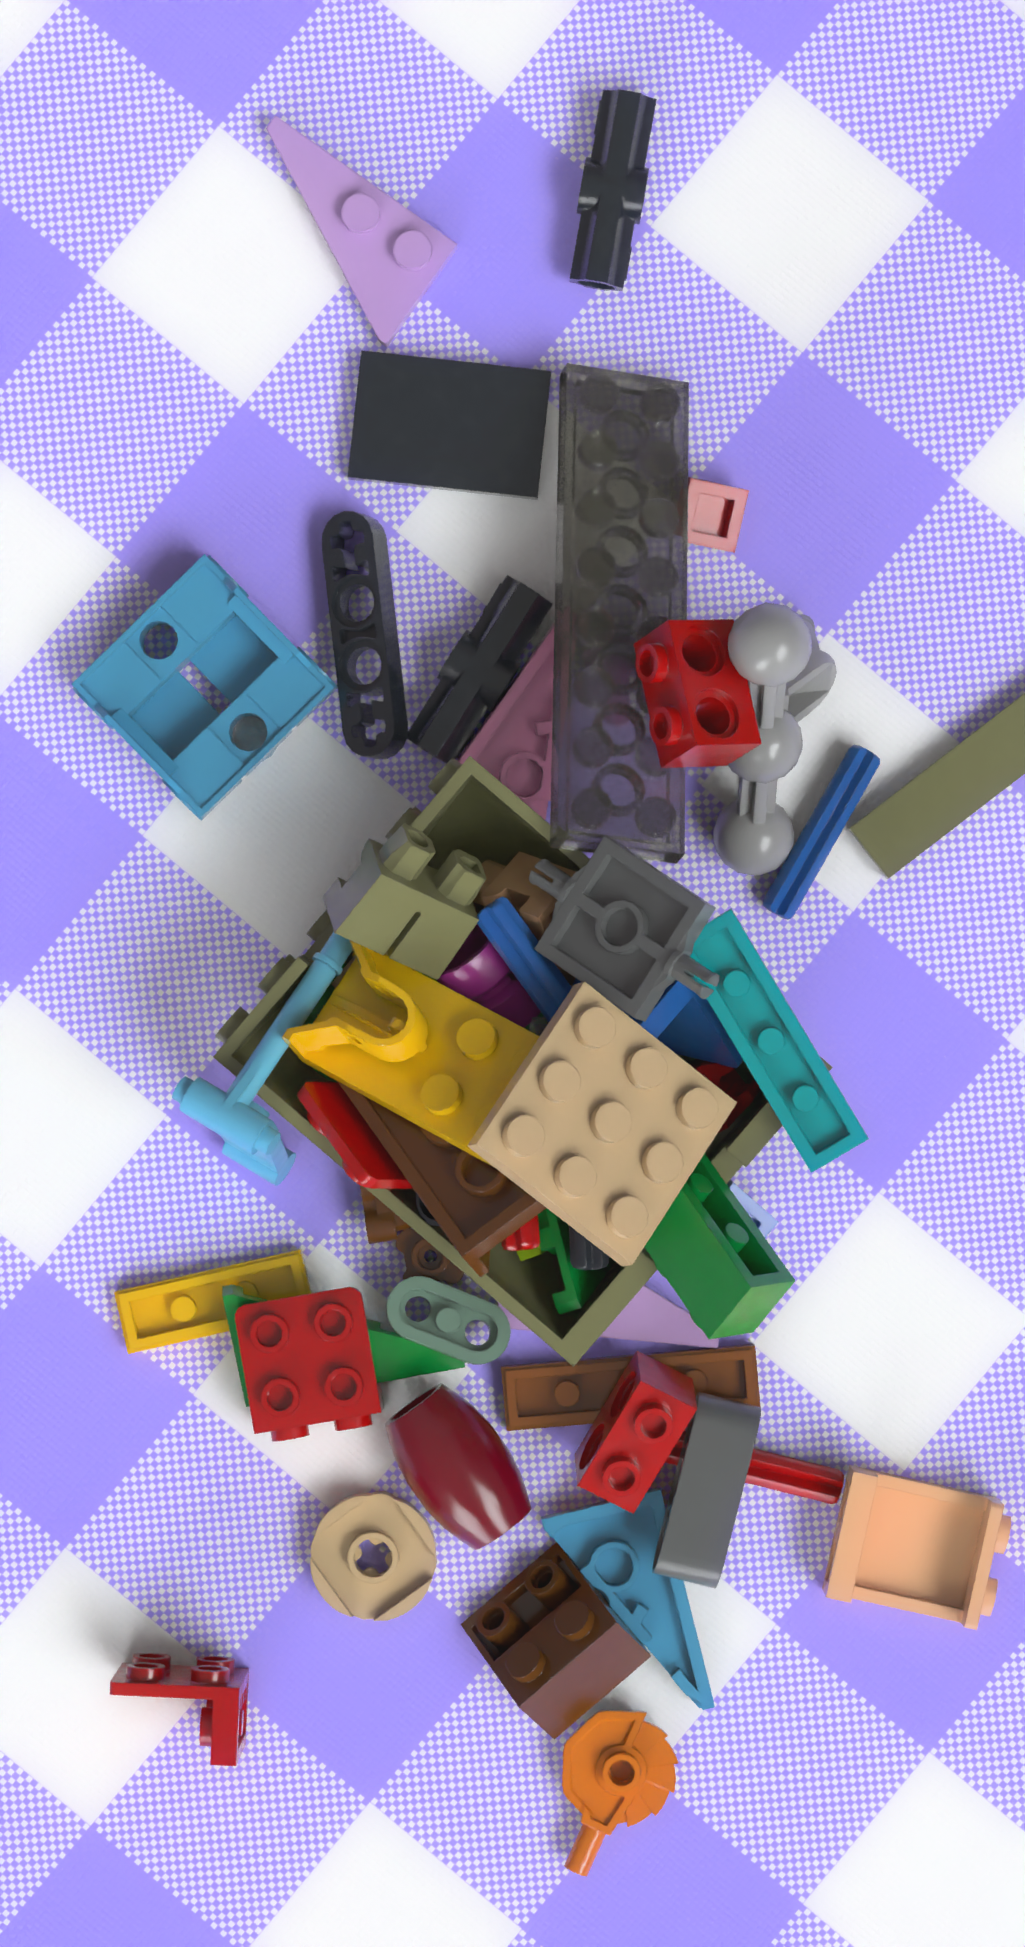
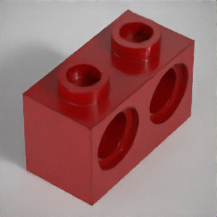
[634,619,762,768]
[574,1351,697,1514]

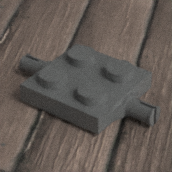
[529,836,719,1022]

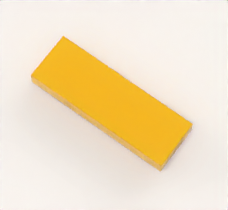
[114,1248,312,1354]

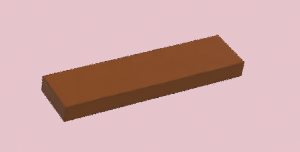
[501,1344,761,1431]

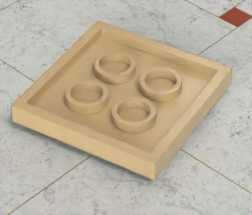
[467,981,737,1266]

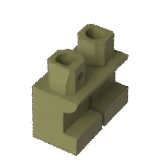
[323,823,486,980]

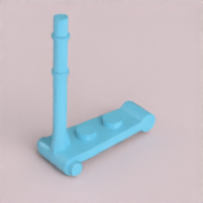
[172,932,353,1186]

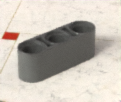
[652,1392,761,1589]

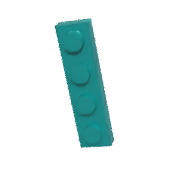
[690,908,869,1173]

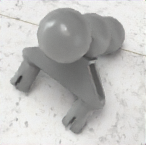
[713,602,837,876]

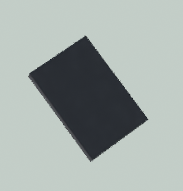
[347,350,551,500]

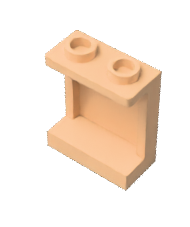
[822,1465,1011,1630]

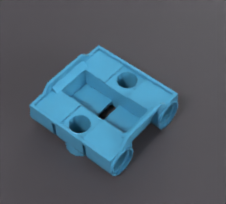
[71,554,338,821]

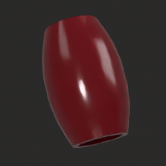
[385,1383,532,1550]

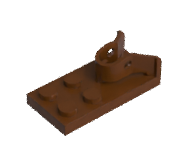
[337,1081,546,1278]

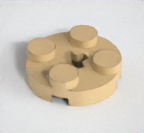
[310,1491,437,1621]

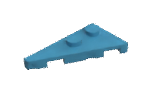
[541,1487,715,1710]

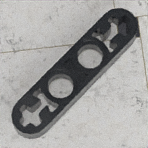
[321,511,408,759]

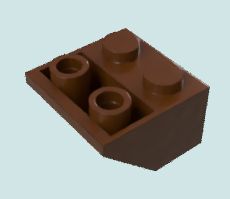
[460,1542,651,1740]

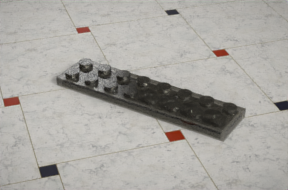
[550,363,689,864]

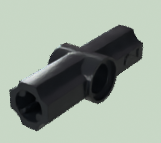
[569,89,657,291]
[407,575,553,764]

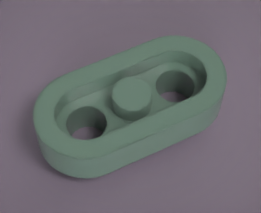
[386,1276,511,1365]

